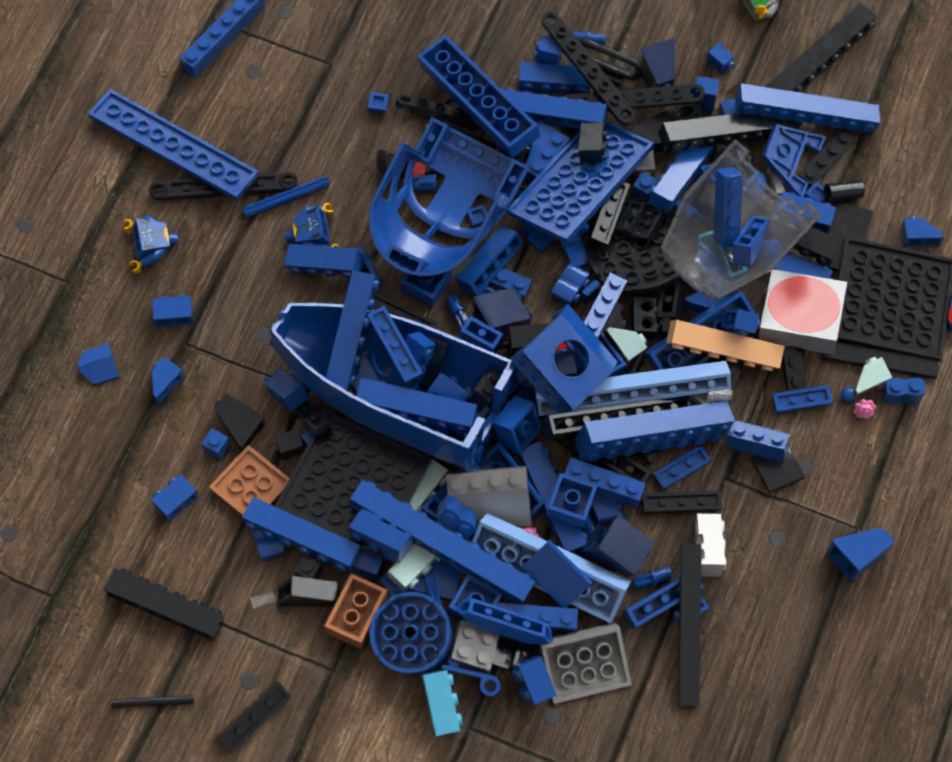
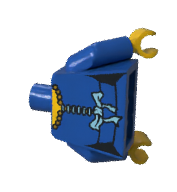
[285,203,340,248]
[123,216,178,274]

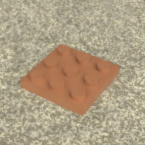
[209,445,290,516]

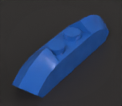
[455,598,553,644]

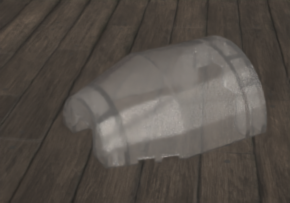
[661,139,822,300]

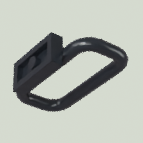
[579,39,643,87]

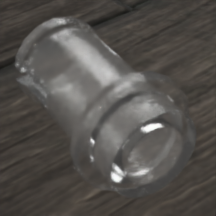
[706,387,733,403]
[250,590,277,610]

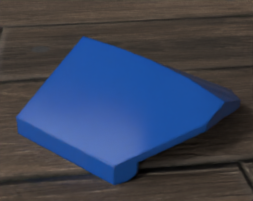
[78,343,119,386]

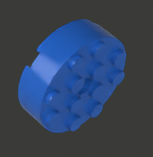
[370,592,454,676]

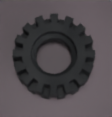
[670,103,705,122]

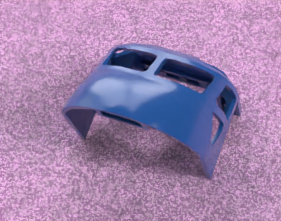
[369,117,530,276]

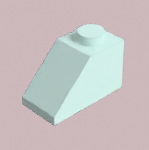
[605,327,647,361]
[854,357,892,396]

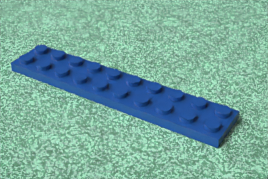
[88,89,259,201]

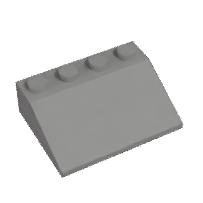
[446,466,532,528]
[538,622,632,704]

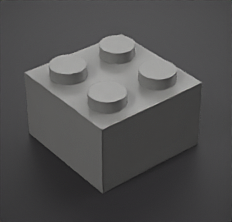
[446,620,499,674]

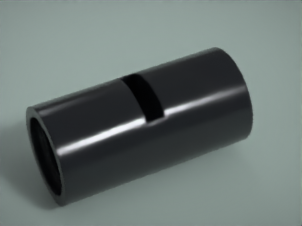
[823,180,865,202]

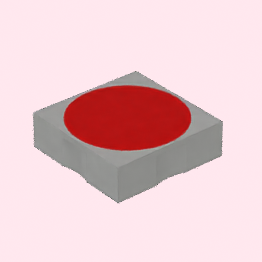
[758,269,847,355]

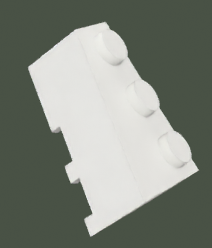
[695,514,726,577]

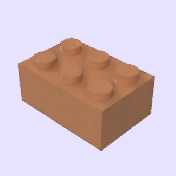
[324,574,388,649]

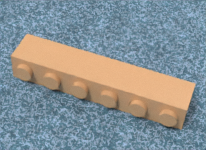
[666,320,785,372]

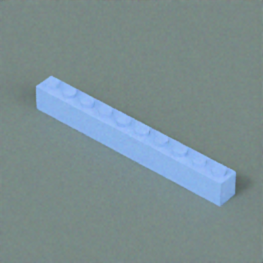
[534,361,731,416]

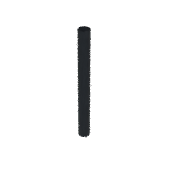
[112,695,194,708]

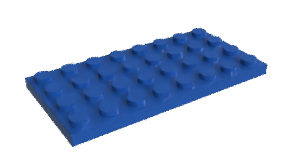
[506,121,654,244]

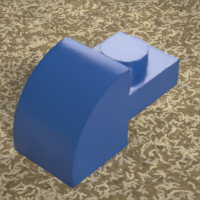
[421,485,448,522]

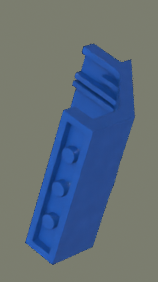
[511,304,618,414]
[332,305,423,392]

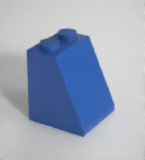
[826,528,895,582]

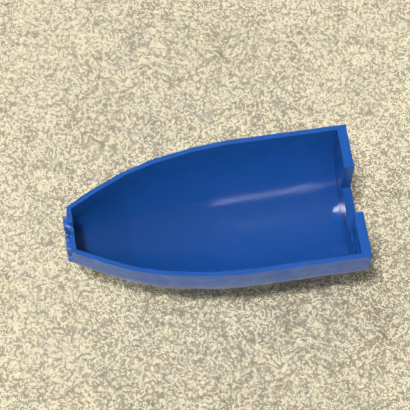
[269,303,517,471]

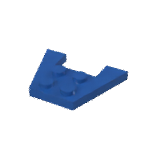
[762,125,826,197]

